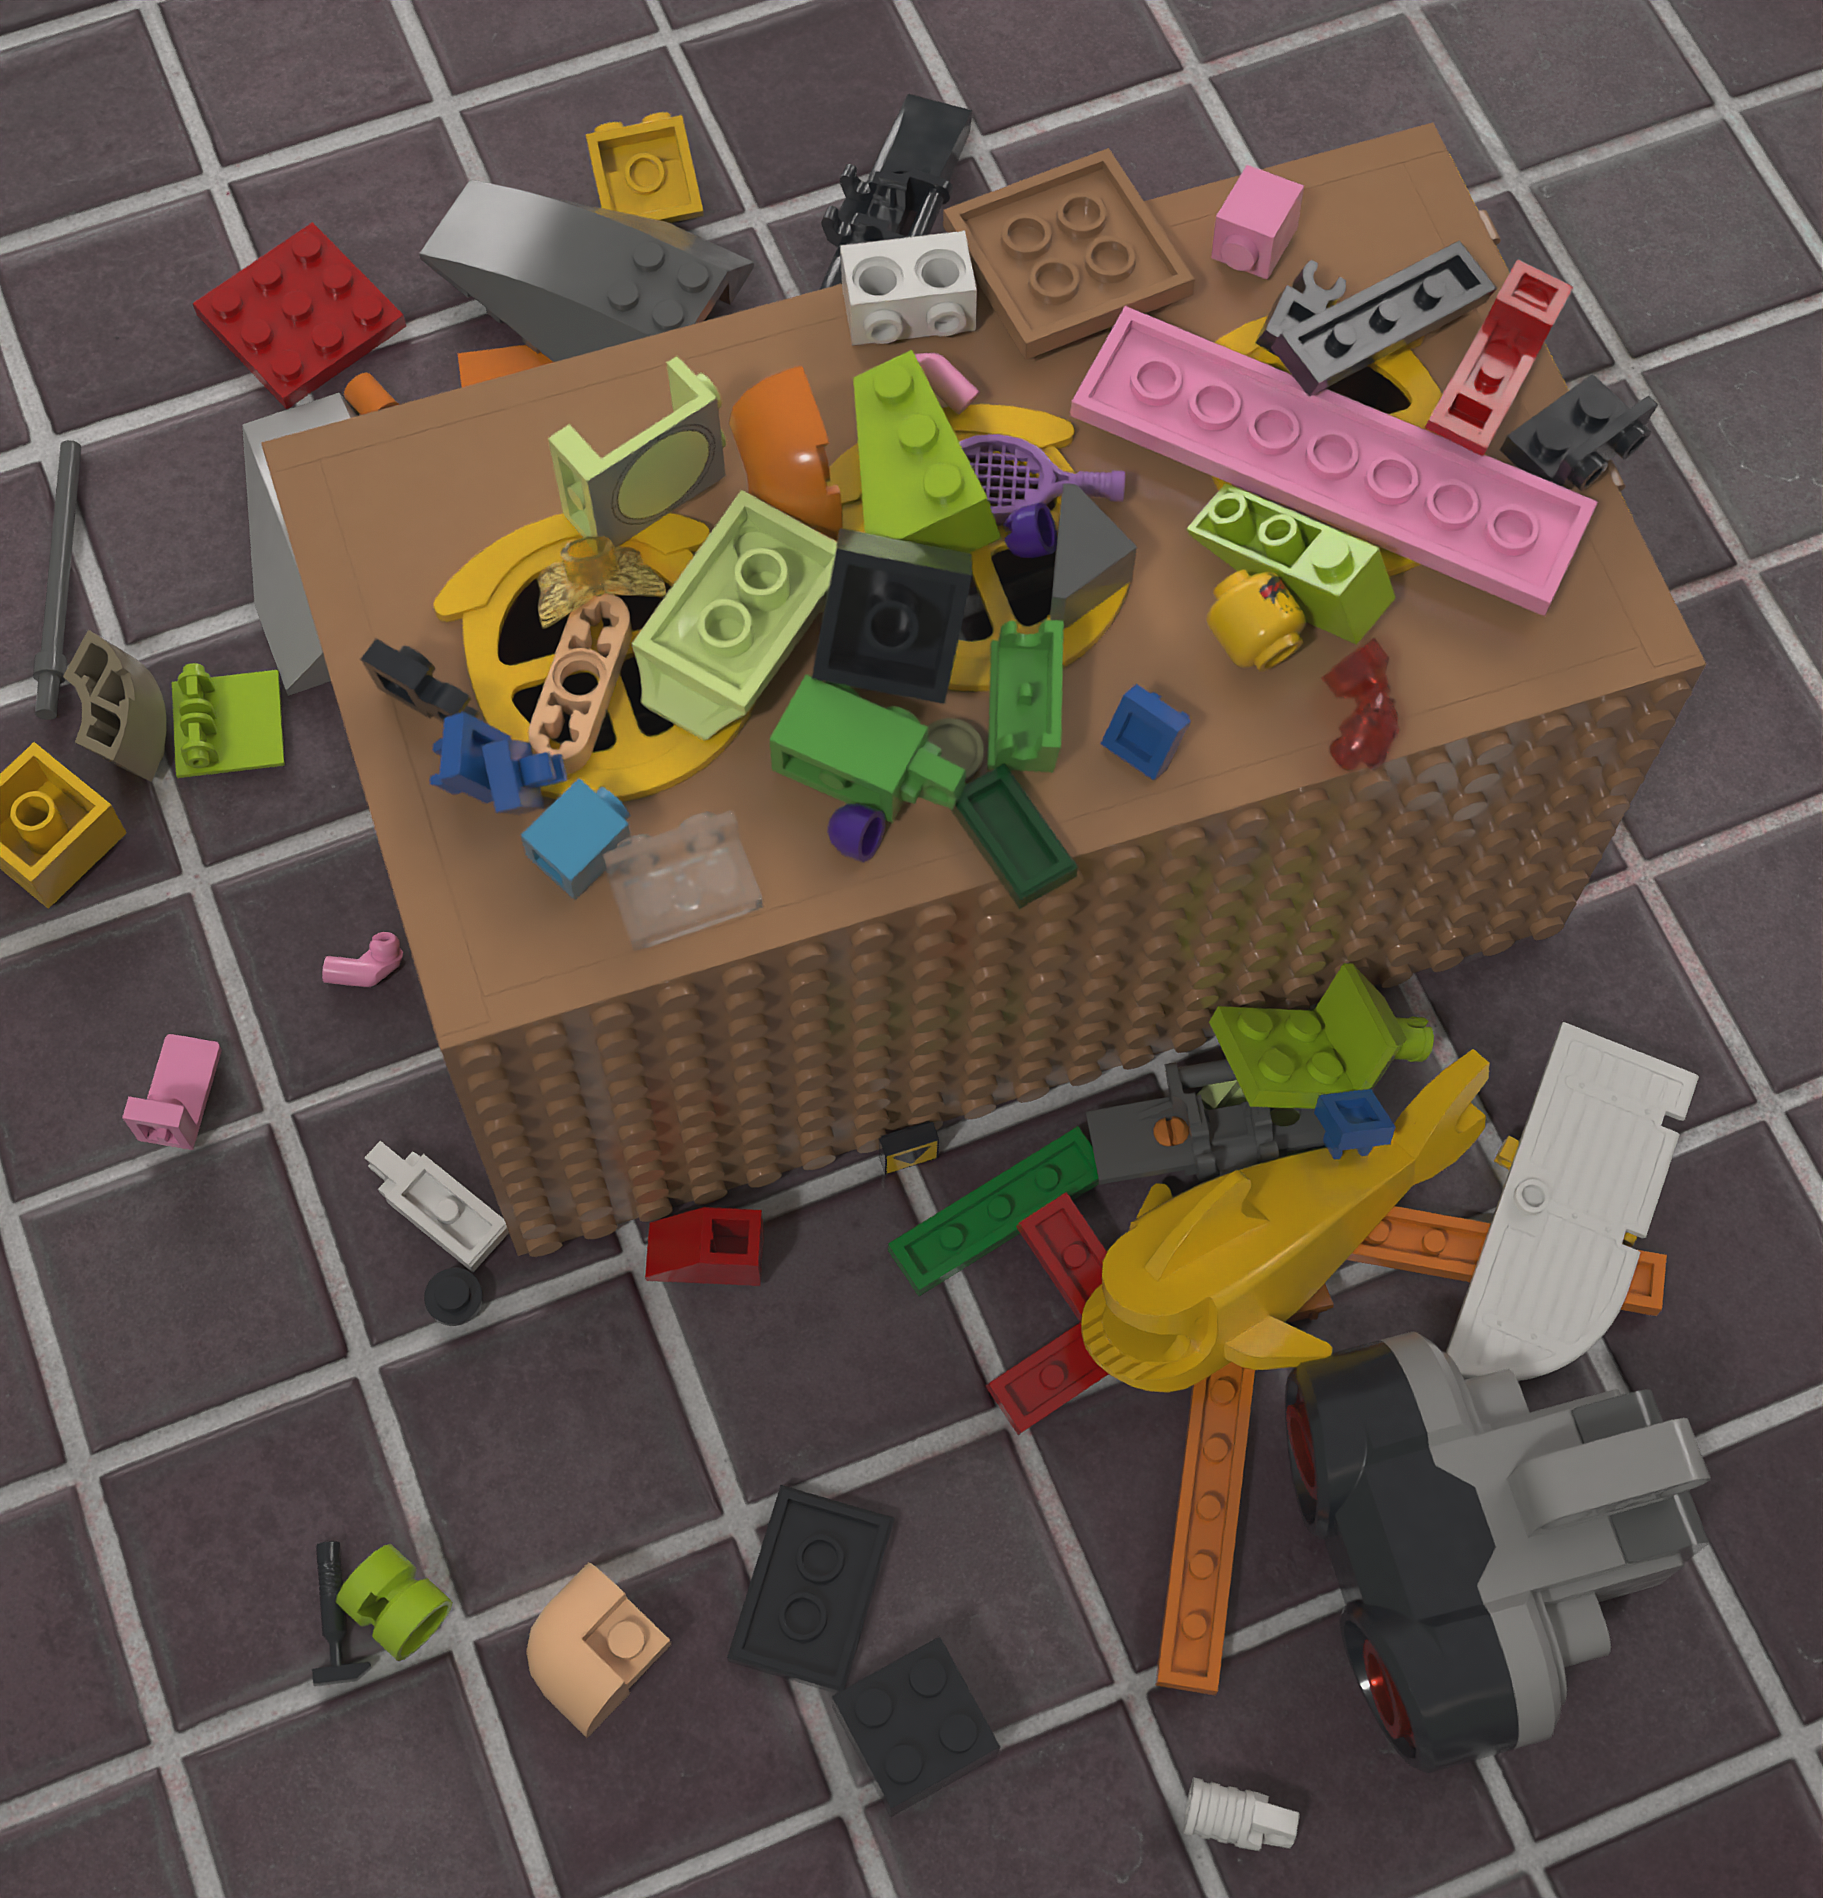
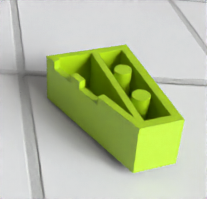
[853,350,1001,553]

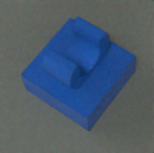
[1100,684,1191,780]
[430,712,511,804]
[481,739,568,815]
[1314,1089,1395,1159]

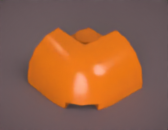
[729,366,843,542]

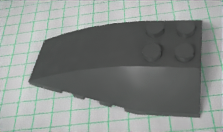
[419,180,754,362]

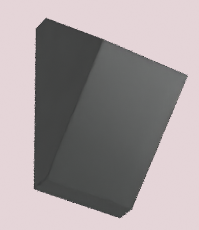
[1050,483,1137,630]

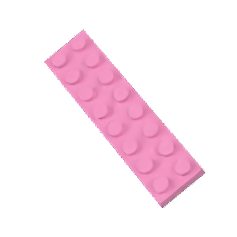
[1070,306,1598,616]

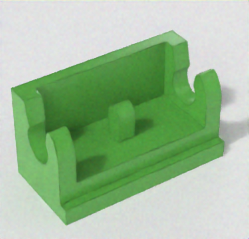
[987,620,1063,772]

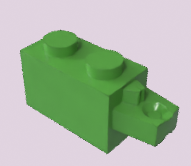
[769,674,966,823]

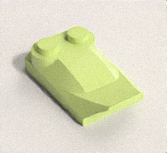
[632,490,837,740]

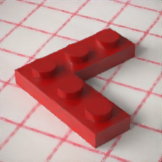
[986,1192,1109,1435]

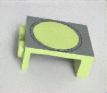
[548,356,726,557]

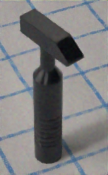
[312,1541,371,1687]

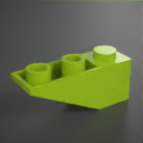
[1187,483,1396,645]

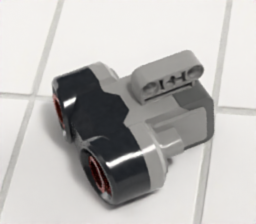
[1285,1331,1711,1774]

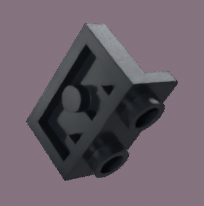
[1500,374,1658,491]

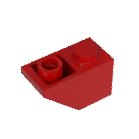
[645,1207,764,1286]

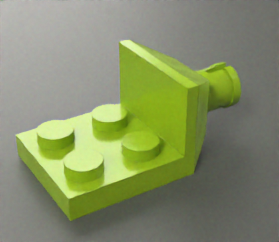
[1209,963,1434,1109]

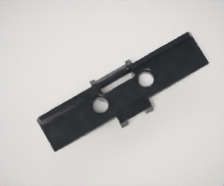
[820,94,972,290]

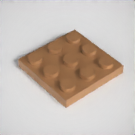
[943,148,1195,360]

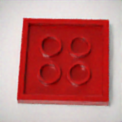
[193,222,407,410]

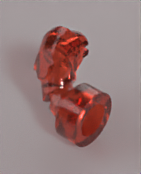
[1321,637,1400,771]

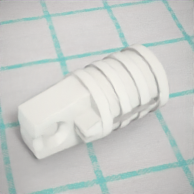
[1182,1778,1299,1851]

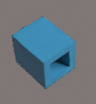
[521,778,632,900]

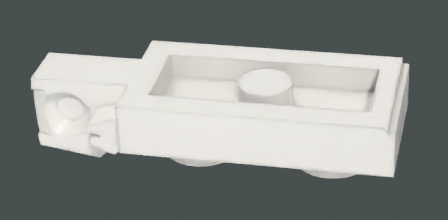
[365,1141,509,1272]

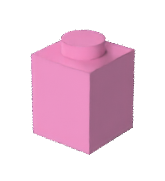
[1211,165,1304,280]

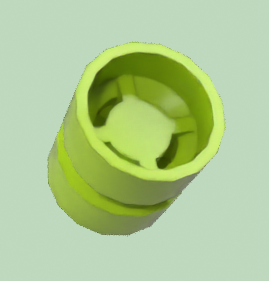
[336,1544,453,1662]

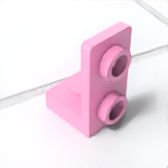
[122,1034,222,1150]

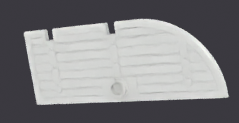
[1446,1022,1699,1381]

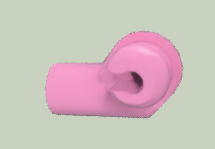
[915,353,980,415]
[322,932,403,987]

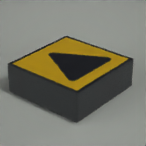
[879,1121,939,1175]

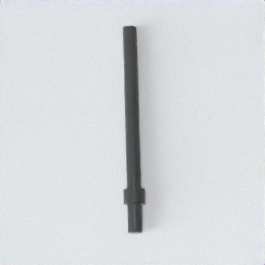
[33,440,81,720]

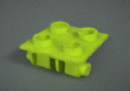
[172,663,285,778]

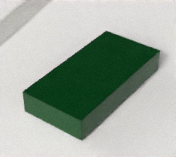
[950,763,1078,909]

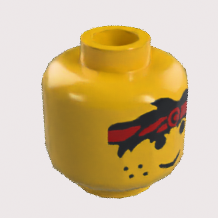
[1206,570,1306,672]

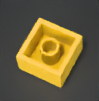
[0,742,127,909]

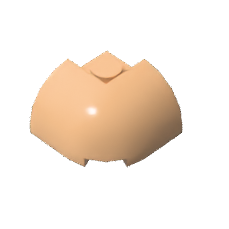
[526,1562,671,1738]

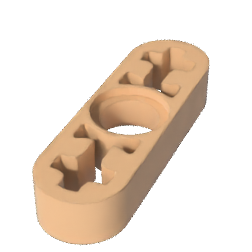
[528,592,632,774]

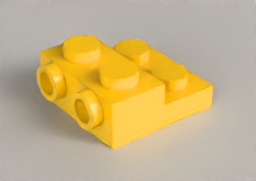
[586,112,703,223]

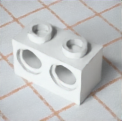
[840,231,977,345]

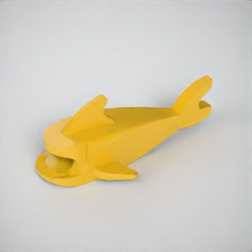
[1081,1049,1489,1392]

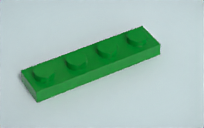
[888,1126,1099,1296]

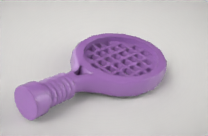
[959,434,1125,523]

